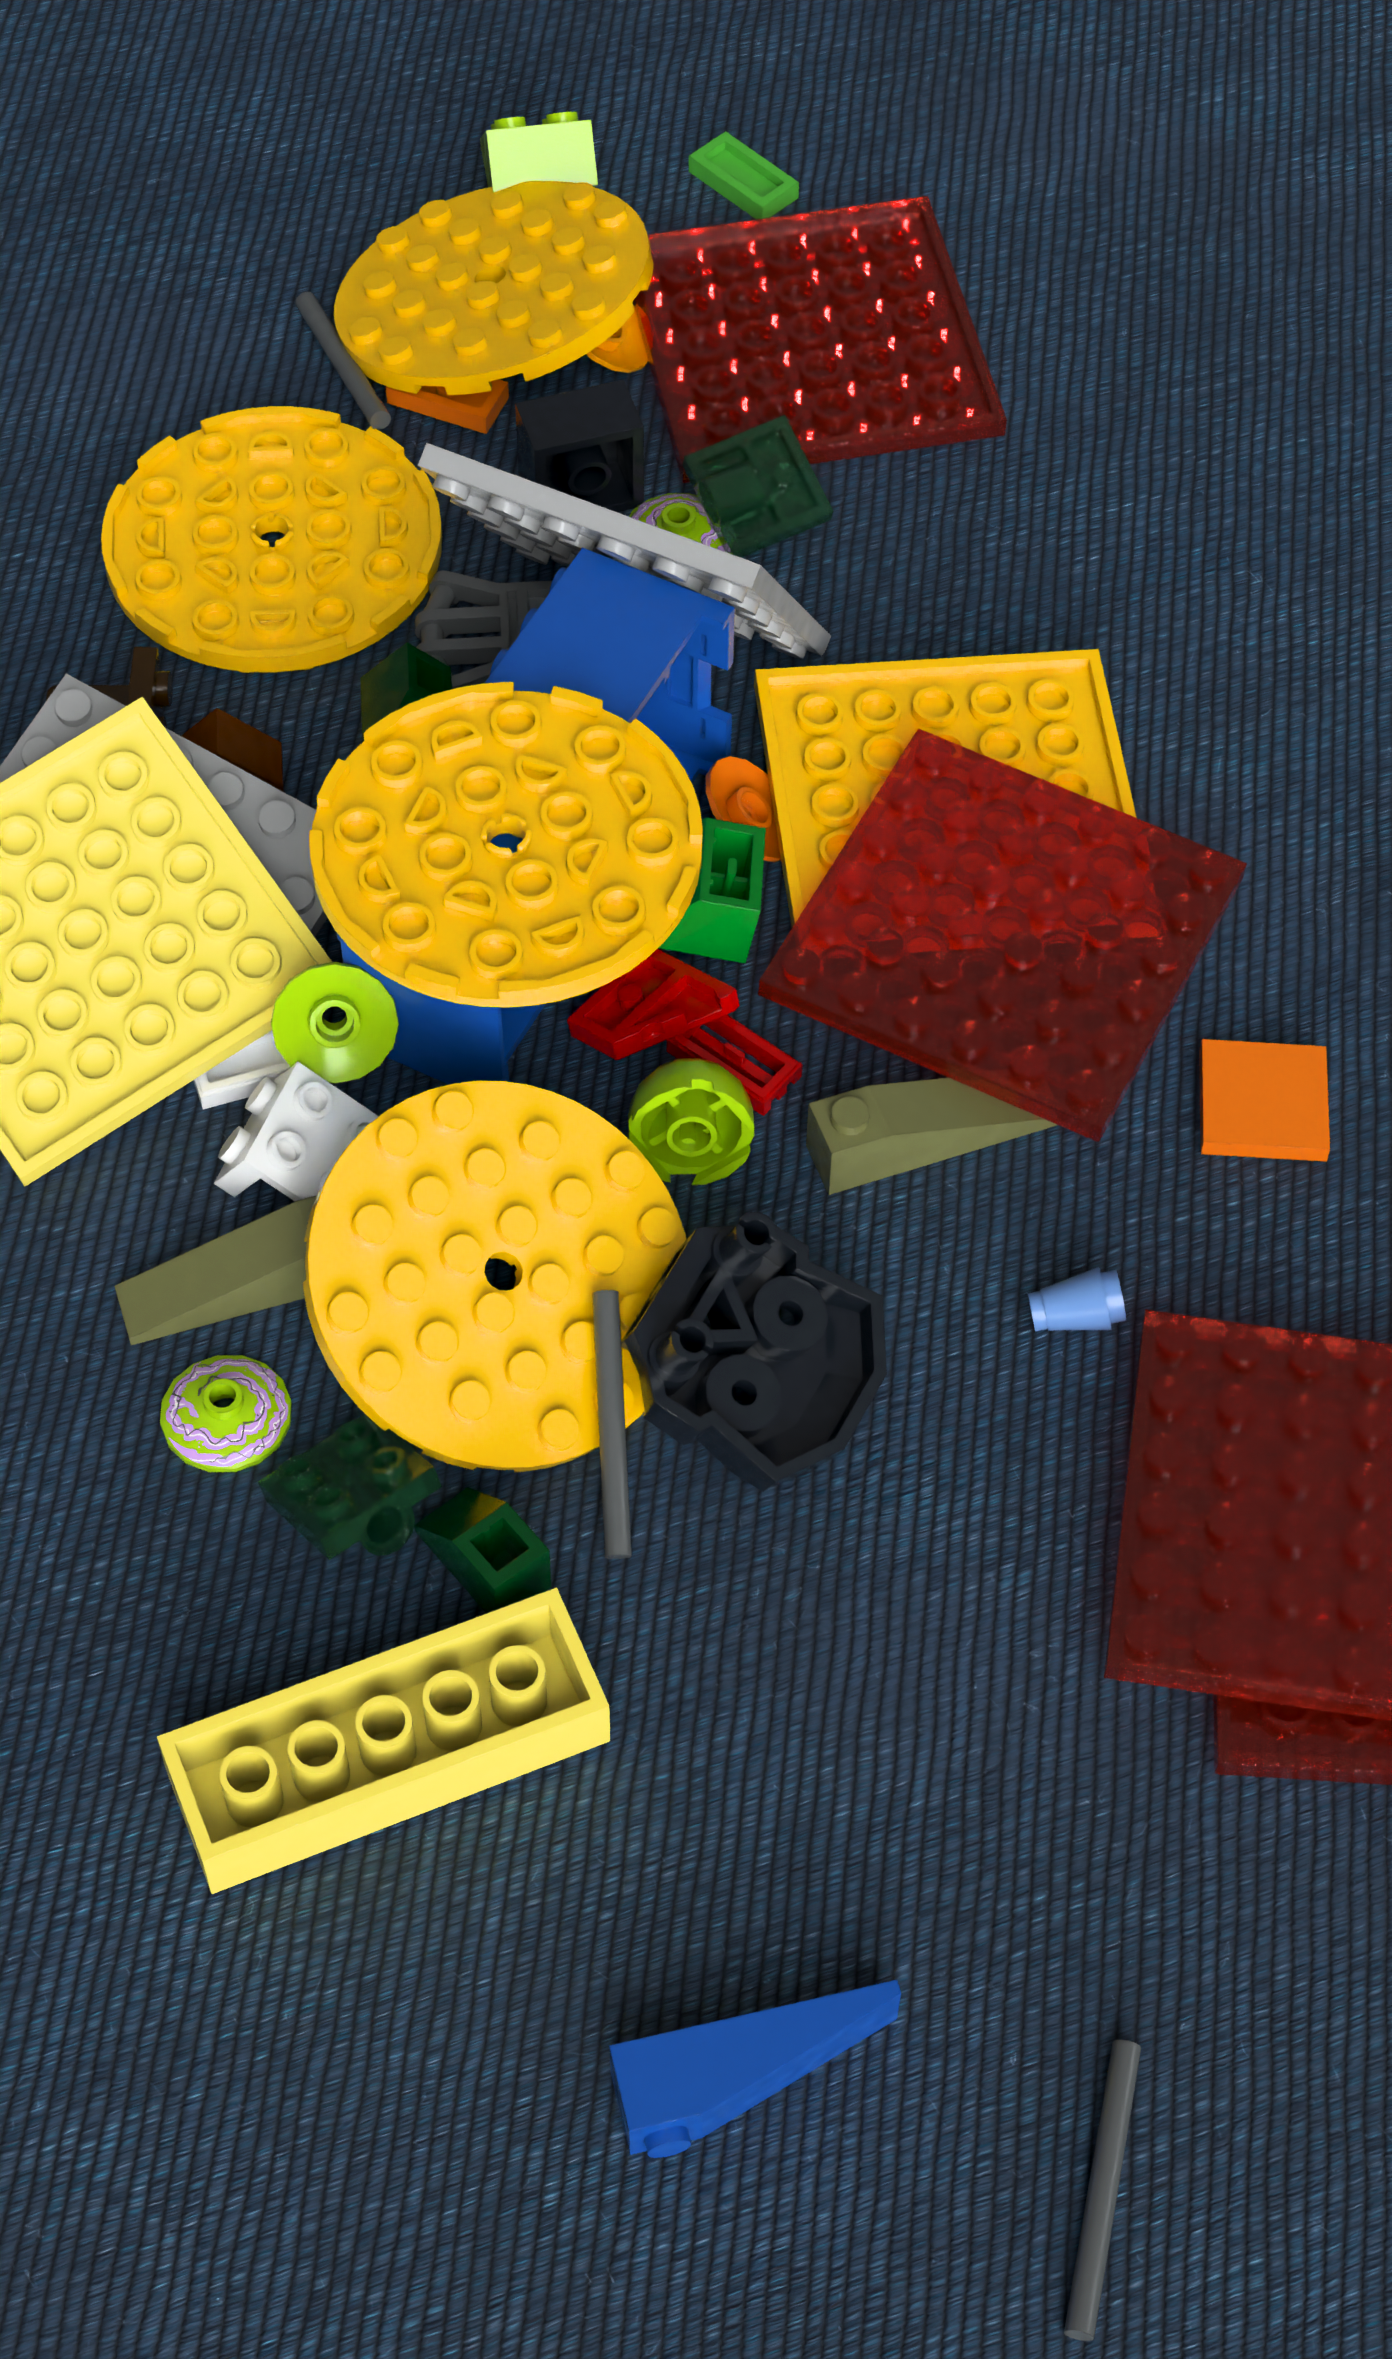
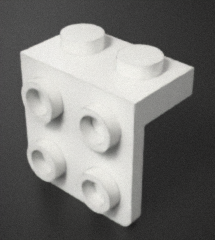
[214,1061,379,1201]

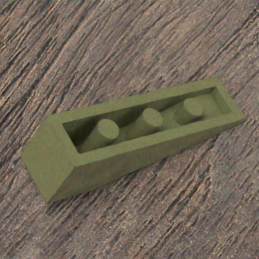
[806,1069,1063,1195]
[114,1196,316,1345]

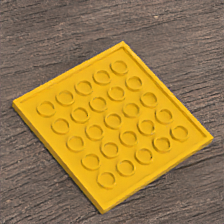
[754,649,1161,964]

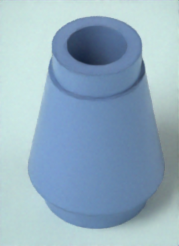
[1027,1266,1126,1332]

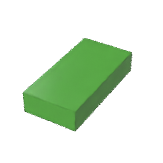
[689,131,799,223]

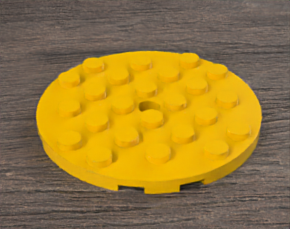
[334,181,654,396]
[101,406,442,673]
[309,682,703,1008]
[303,1081,687,1472]

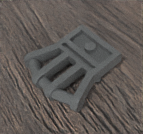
[414,570,552,689]

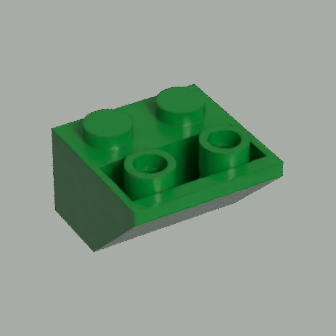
[659,818,766,964]

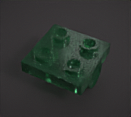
[682,415,834,558]
[258,1414,442,1560]

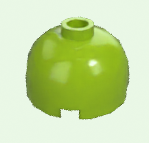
[628,1058,754,1185]

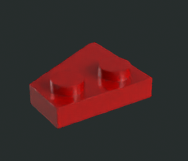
[567,949,740,1060]

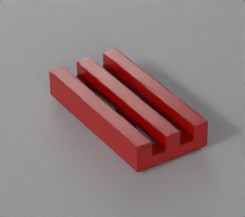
[667,1015,803,1116]

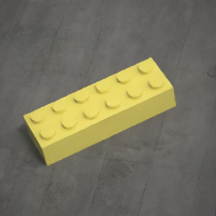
[157,1587,610,1894]

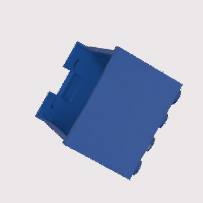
[337,547,735,1084]

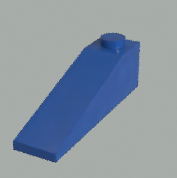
[609,1980,901,2158]

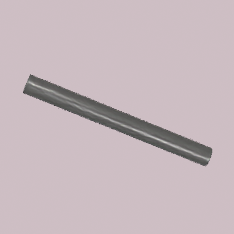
[295,292,391,430]
[592,1290,632,1559]
[1064,2040,1141,2341]

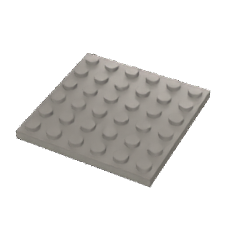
[418,443,831,660]

